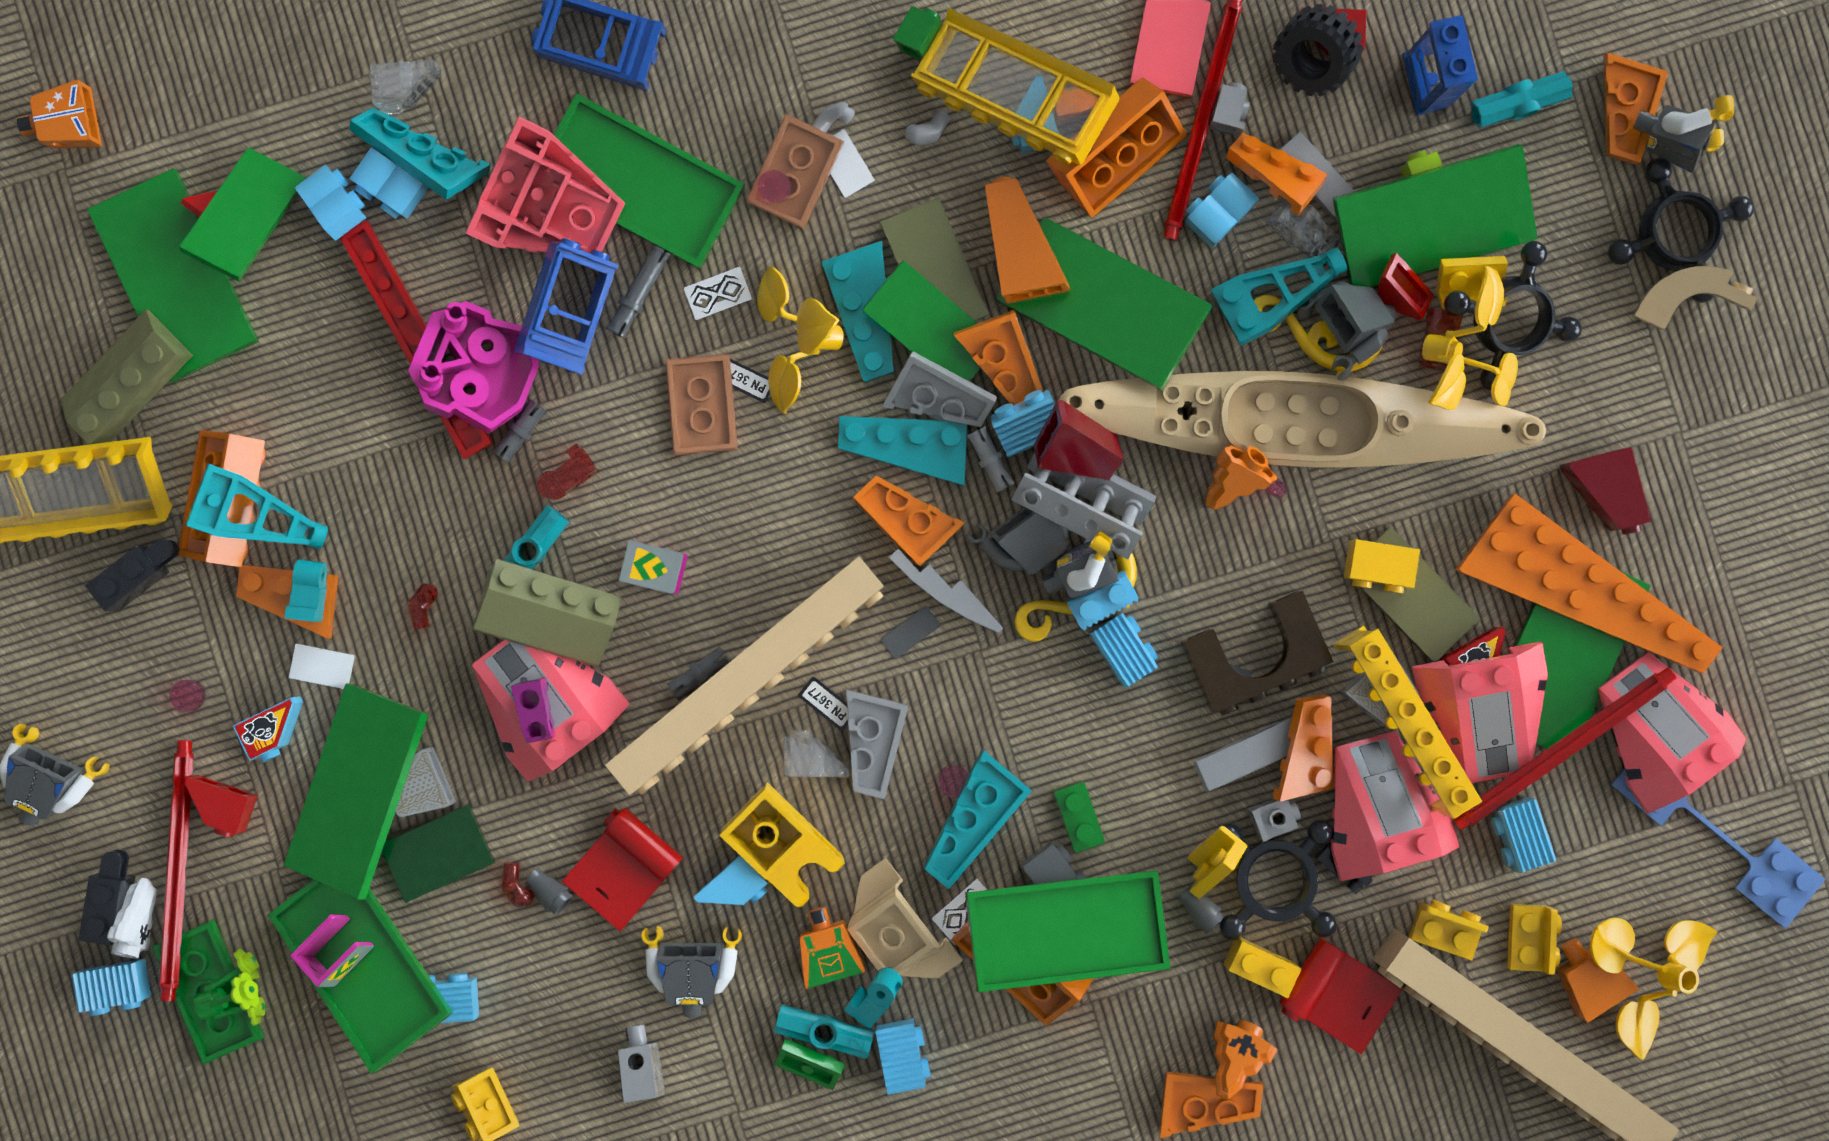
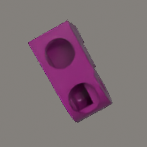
[511,677,555,743]

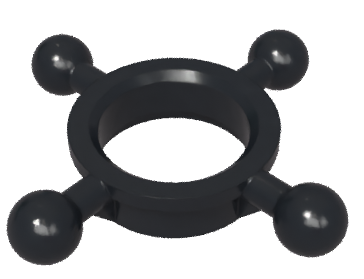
[1608,158,1754,303]
[1444,241,1582,391]
[1219,820,1337,940]

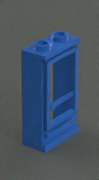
[531,0,666,91]
[1402,15,1478,116]
[514,238,618,375]

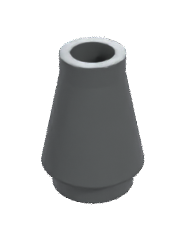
[525,868,573,915]
[1178,885,1225,934]

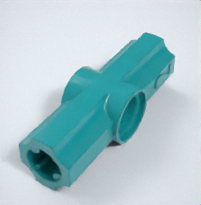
[1470,71,1573,129]
[504,505,570,570]
[774,1004,875,1059]

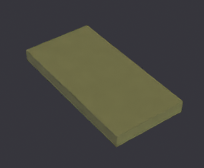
[880,197,988,321]
[1343,527,1481,662]

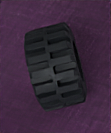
[1272,4,1363,96]

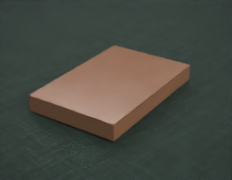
[746,114,845,230]
[665,354,738,456]

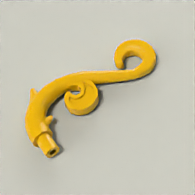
[1254,294,1383,376]
[1014,553,1137,642]

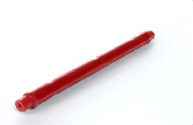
[1163,0,1243,242]
[1453,667,1677,831]
[158,740,194,1001]

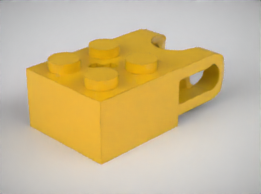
[719,782,845,907]

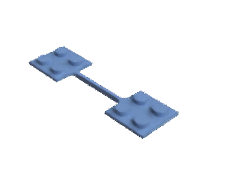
[1611,768,1826,929]

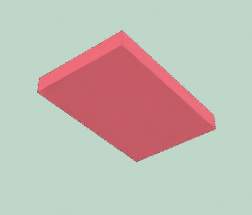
[1129,0,1211,98]

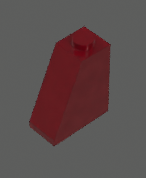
[1034,400,1123,481]
[1559,447,1652,535]

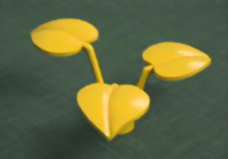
[1422,266,1518,410]
[757,267,843,414]
[1590,917,1717,1060]

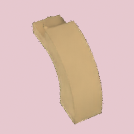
[1633,266,1758,330]

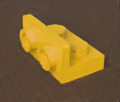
[1436,256,1508,309]
[1188,826,1248,899]
[1409,899,1489,961]
[1507,904,1562,975]
[451,1067,520,1141]

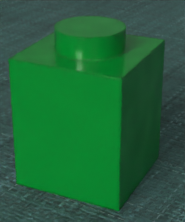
[893,6,942,61]

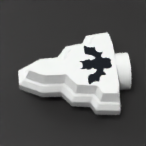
[107,878,157,959]

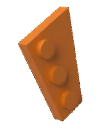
[1603,52,1669,165]
[1226,132,1328,216]
[953,310,1044,406]
[852,476,965,568]
[236,565,339,639]
[1273,694,1334,802]
[1159,1071,1263,1139]

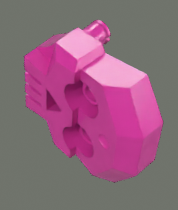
[408,301,539,434]

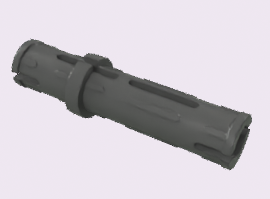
[606,245,671,339]

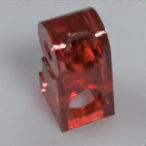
[1418,308,1463,372]
[537,443,599,500]

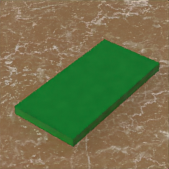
[554,93,745,269]
[1333,144,1538,287]
[87,168,259,383]
[996,217,1212,391]
[1513,572,1651,760]
[283,683,429,899]
[965,870,1171,992]
[267,880,453,1074]

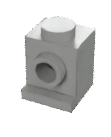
[1209,82,1250,137]
[1247,799,1301,842]

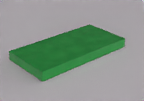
[179,147,306,282]
[862,260,981,381]
[152,920,265,1065]

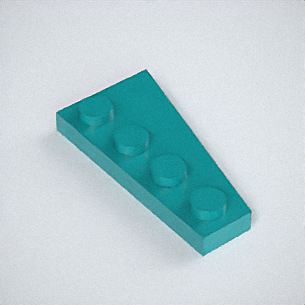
[349,108,491,200]
[822,241,894,383]
[838,416,967,486]
[923,749,1032,889]

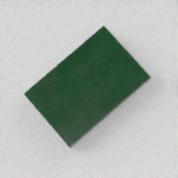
[382,804,495,903]

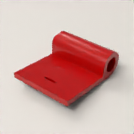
[562,808,684,932]
[1279,937,1403,1055]

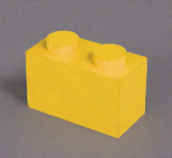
[1343,539,1420,594]
[1223,937,1301,998]

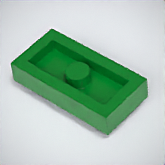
[1053,781,1106,853]
[774,1038,845,1090]

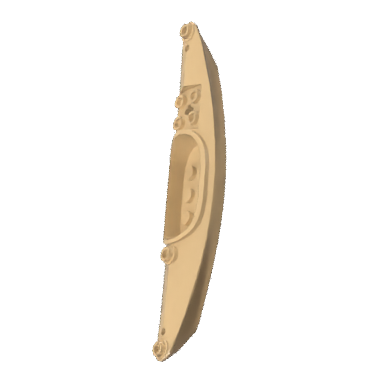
[1060,371,1546,468]

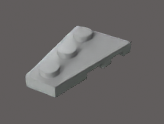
[882,351,997,427]
[846,689,908,799]

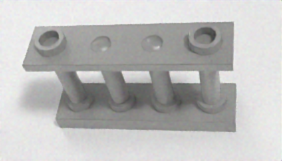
[1011,452,1157,559]

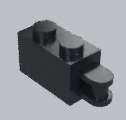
[85,539,180,611]
[78,849,136,945]

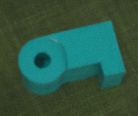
[284,559,327,622]
[844,967,903,1029]

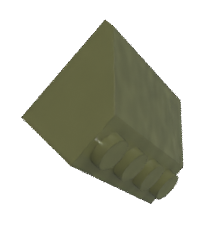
[61,309,193,444]
[472,559,622,667]

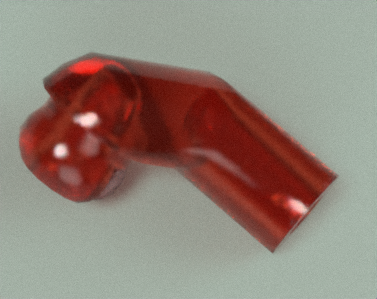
[408,584,438,630]
[502,862,534,908]

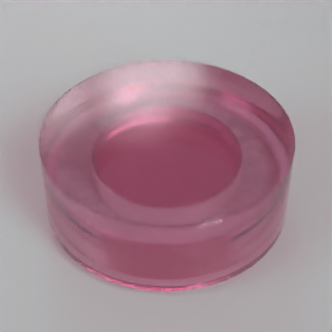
[758,170,791,203]
[1265,477,1289,499]
[170,679,206,712]
[938,765,969,798]

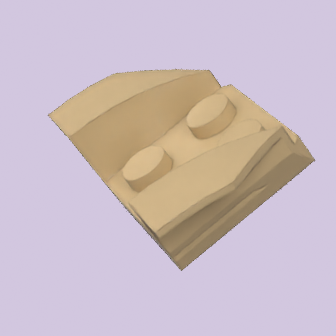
[847,858,963,978]

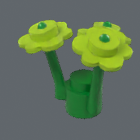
[193,948,266,1026]

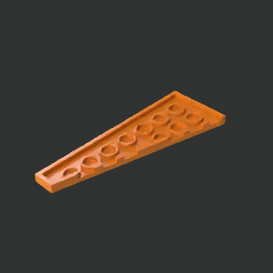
[1455,493,1723,673]

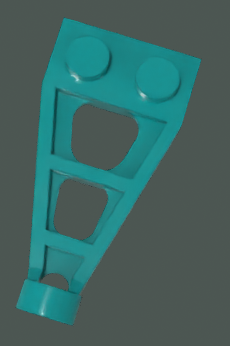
[1211,247,1347,347]
[185,464,328,550]

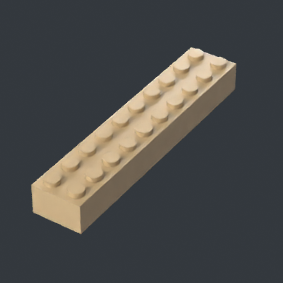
[605,556,885,795]
[1372,928,1680,1141]

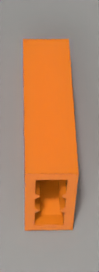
[985,176,1070,304]

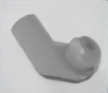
[811,102,855,132]
[905,109,951,145]

